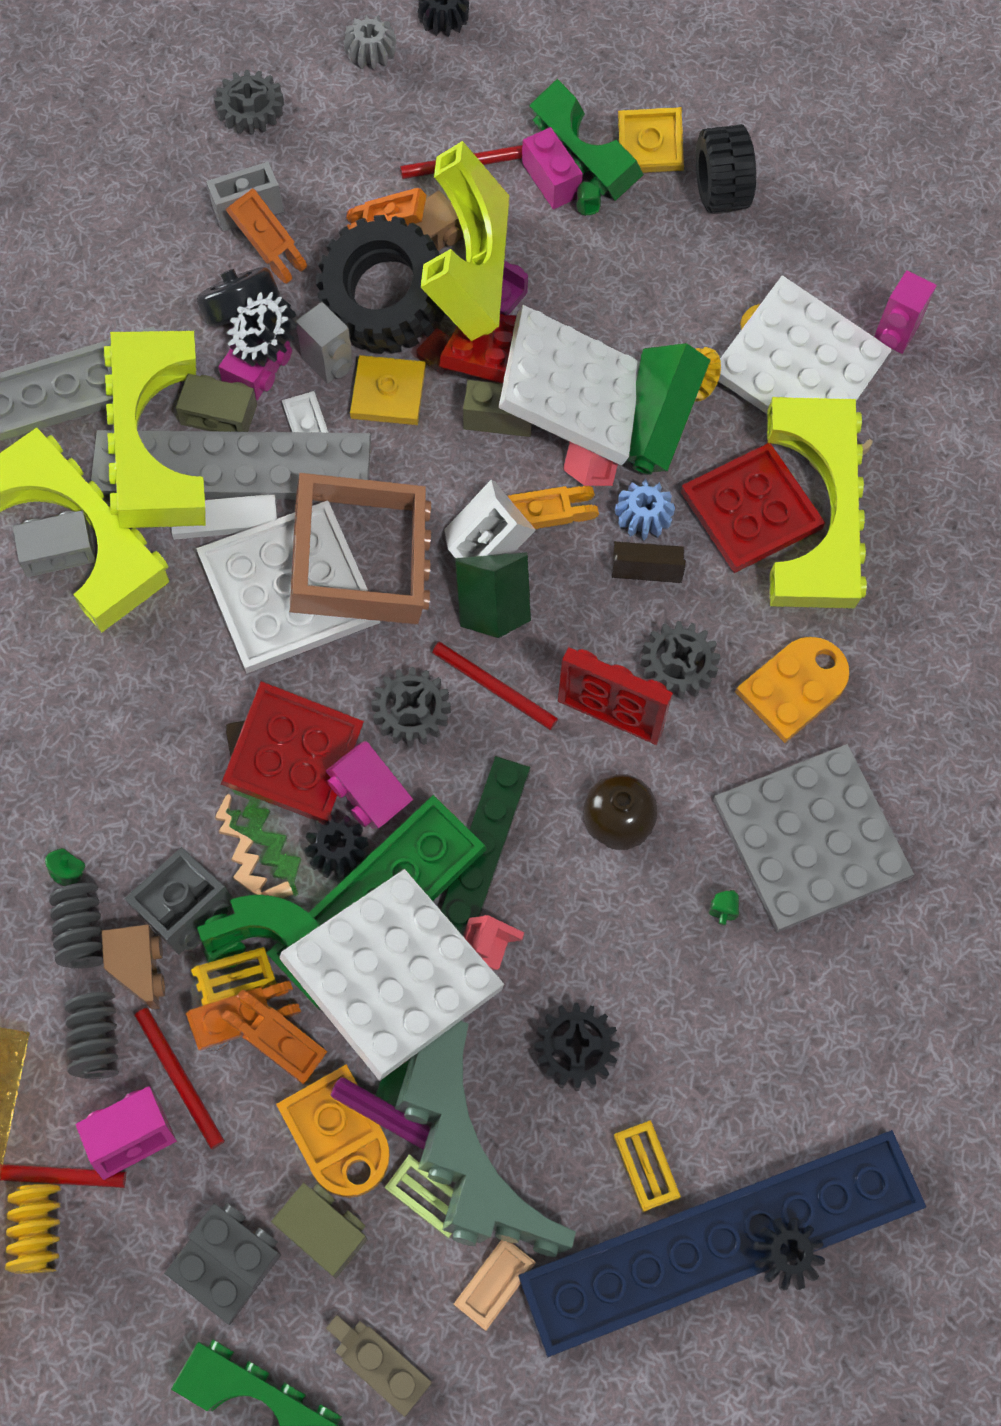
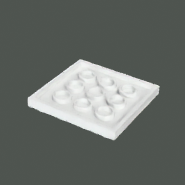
[719,275,892,414]
[499,305,640,466]
[196,500,380,674]
[280,869,504,1081]

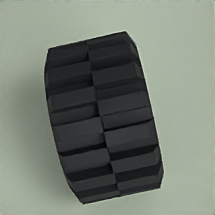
[695,124,756,213]

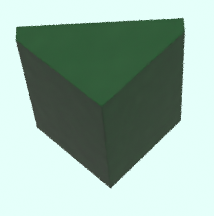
[455,552,531,638]

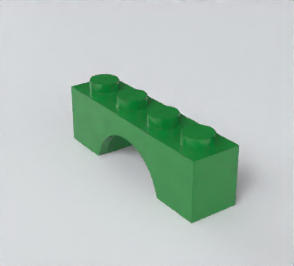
[529,79,644,201]
[171,1339,342,1426]

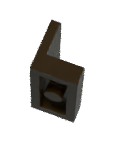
[612,541,686,583]

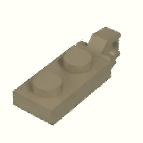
[326,1315,432,1417]

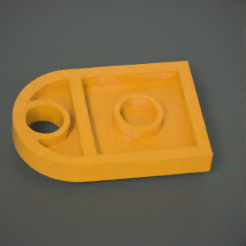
[735,637,849,743]
[276,1064,390,1198]

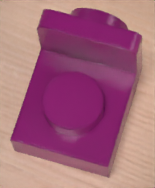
[500,260,528,315]

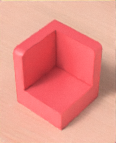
[564,442,618,486]
[463,915,524,970]

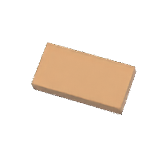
[454,1240,536,1331]

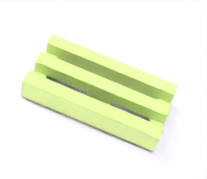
[385,1155,454,1239]

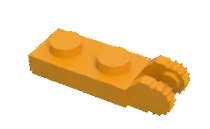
[508,486,599,529]

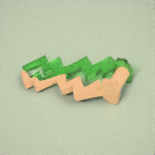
[215,789,301,899]

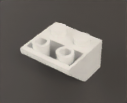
[444,480,536,558]

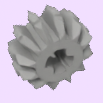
[343,15,397,70]

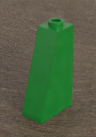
[627,343,710,475]

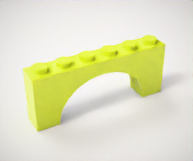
[421,141,509,341]
[104,331,206,528]
[767,397,867,608]
[0,427,169,633]

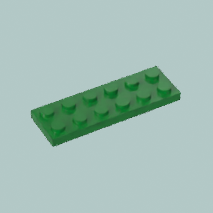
[266,795,487,1010]

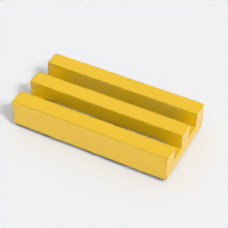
[191,947,276,1006]
[613,1120,681,1212]

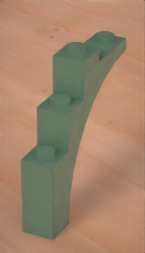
[395,1021,576,1257]

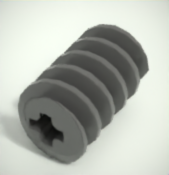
[49,883,103,969]
[65,992,119,1079]

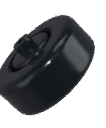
[197,267,280,327]

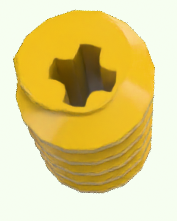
[5,1184,61,1274]

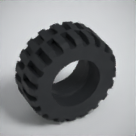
[316,215,445,354]

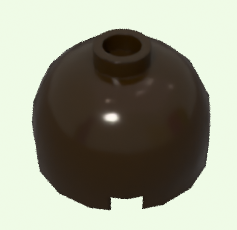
[583,774,657,850]

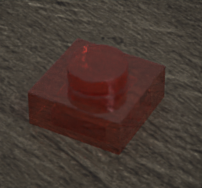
[416,328,451,375]

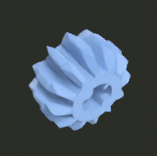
[615,479,675,540]

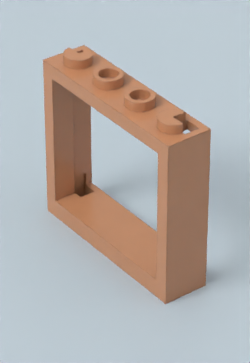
[289,473,431,624]

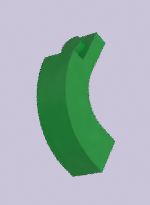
[197,895,320,953]

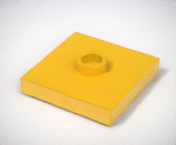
[618,107,684,173]
[350,355,426,425]

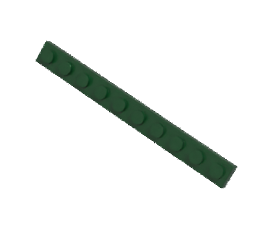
[376,756,530,1107]

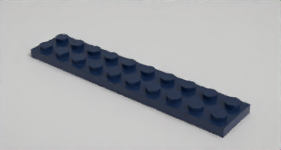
[518,1130,926,1358]

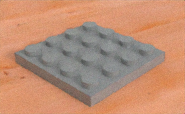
[713,744,914,933]

